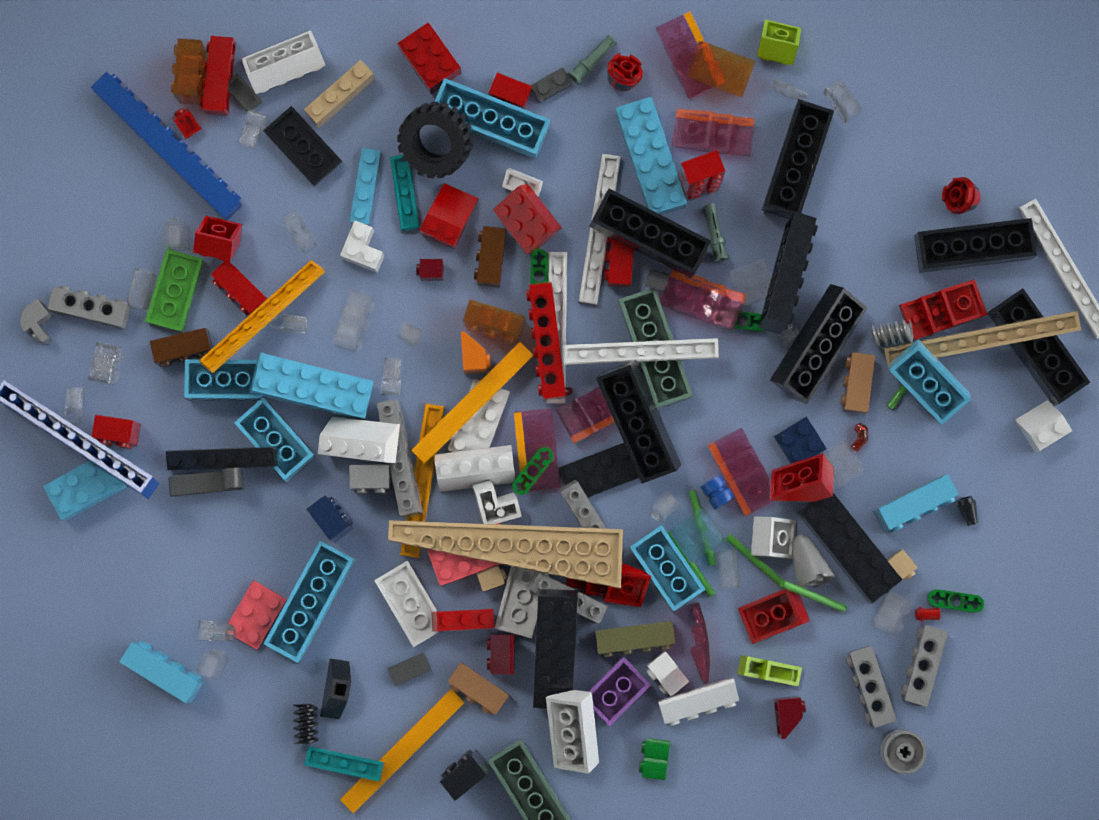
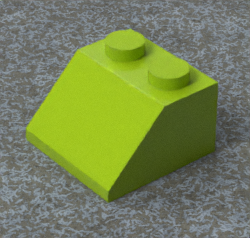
[756,19,801,65]

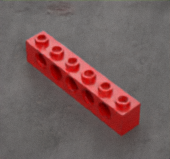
[526,282,566,401]

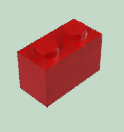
[488,72,532,109]

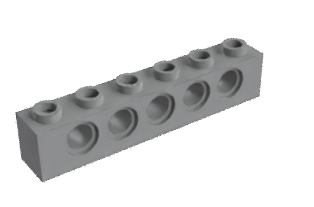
[377,399,423,518]

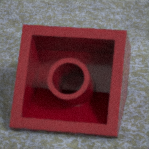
[487,635,515,675]
[774,696,806,739]

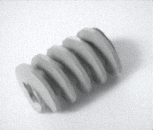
[872,319,914,348]

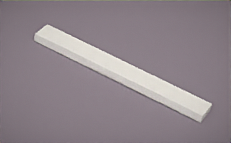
[578,154,621,305]
[1018,198,1099,340]
[546,252,567,404]
[563,338,719,365]

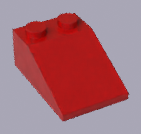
[419,183,479,250]
[770,453,834,502]
[738,589,810,644]

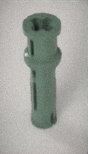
[568,35,617,85]
[704,203,729,262]

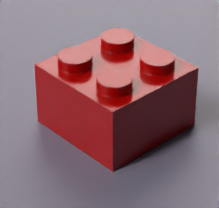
[193,216,243,261]
[91,415,141,449]

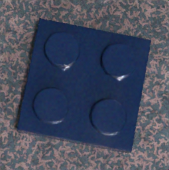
[774,416,827,464]

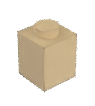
[888,549,918,580]
[477,566,507,592]

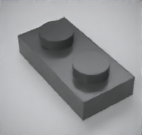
[531,67,572,103]

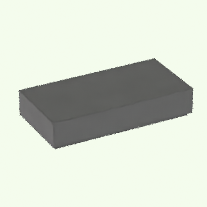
[228,73,263,114]
[645,269,668,291]
[388,653,431,686]

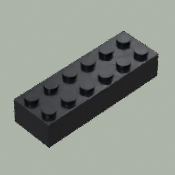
[761,99,834,219]
[589,188,711,278]
[758,211,818,334]
[914,218,1037,273]
[770,284,867,404]
[988,288,1091,406]
[596,360,681,483]
[797,493,903,604]
[533,589,578,708]
[440,749,491,801]

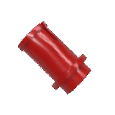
[915,607,940,622]

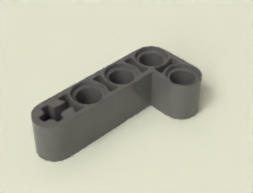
[168,468,245,497]

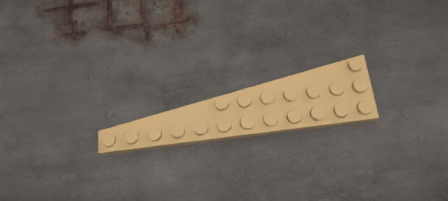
[388,520,623,589]

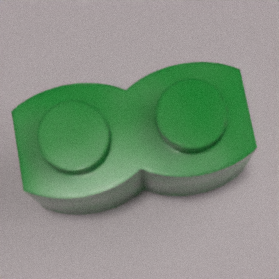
[639,738,670,780]

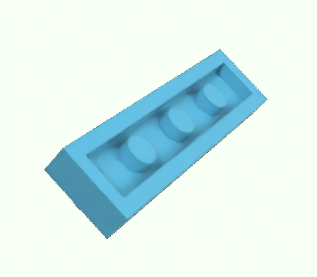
[349,148,381,226]

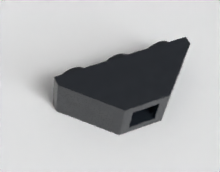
[320,658,351,719]

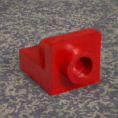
[172,108,201,139]

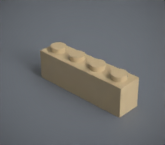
[304,60,375,128]

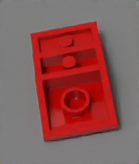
[899,279,988,341]
[564,563,651,607]

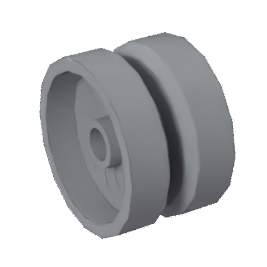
[880,729,926,774]

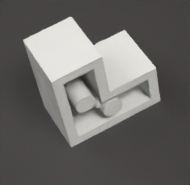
[340,220,384,273]
[472,480,522,524]
[646,651,689,696]

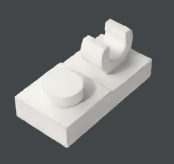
[502,168,543,197]

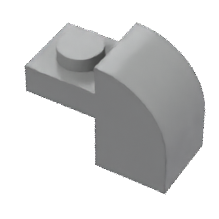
[20,299,53,345]

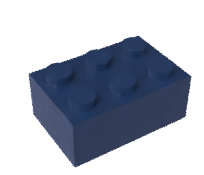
[306,495,354,543]

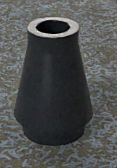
[957,496,978,526]

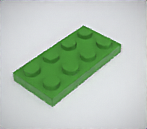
[145,249,204,332]

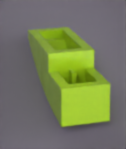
[737,655,802,686]

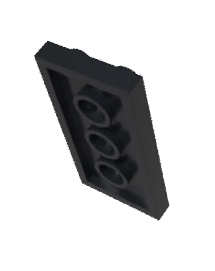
[263,106,342,187]
[558,443,639,498]

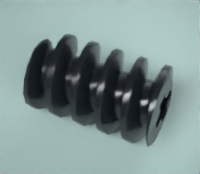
[293,704,319,744]

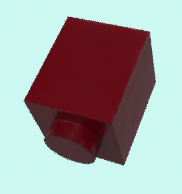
[416,259,444,281]

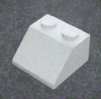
[1015,400,1072,453]
[751,517,796,559]

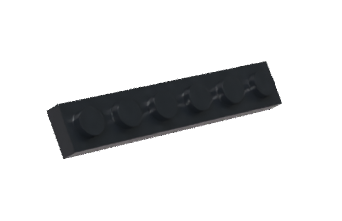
[166,446,278,470]

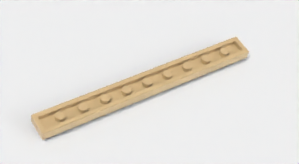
[884,311,1081,367]

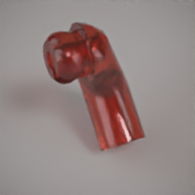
[850,423,868,453]

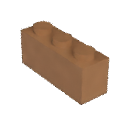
[840,352,875,414]
[448,662,509,716]

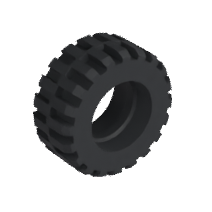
[397,101,474,179]

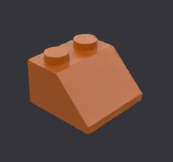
[461,331,491,375]

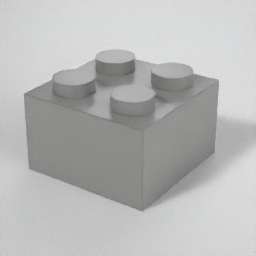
[349,465,391,494]

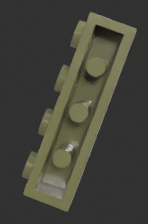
[595,621,676,657]

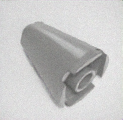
[791,534,835,590]

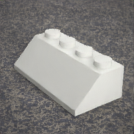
[242,30,326,94]
[318,417,400,463]
[435,445,515,492]
[657,678,739,726]
[546,690,599,774]

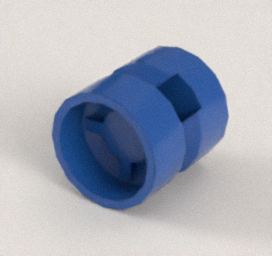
[700,474,735,510]

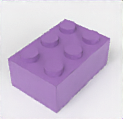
[588,657,651,726]

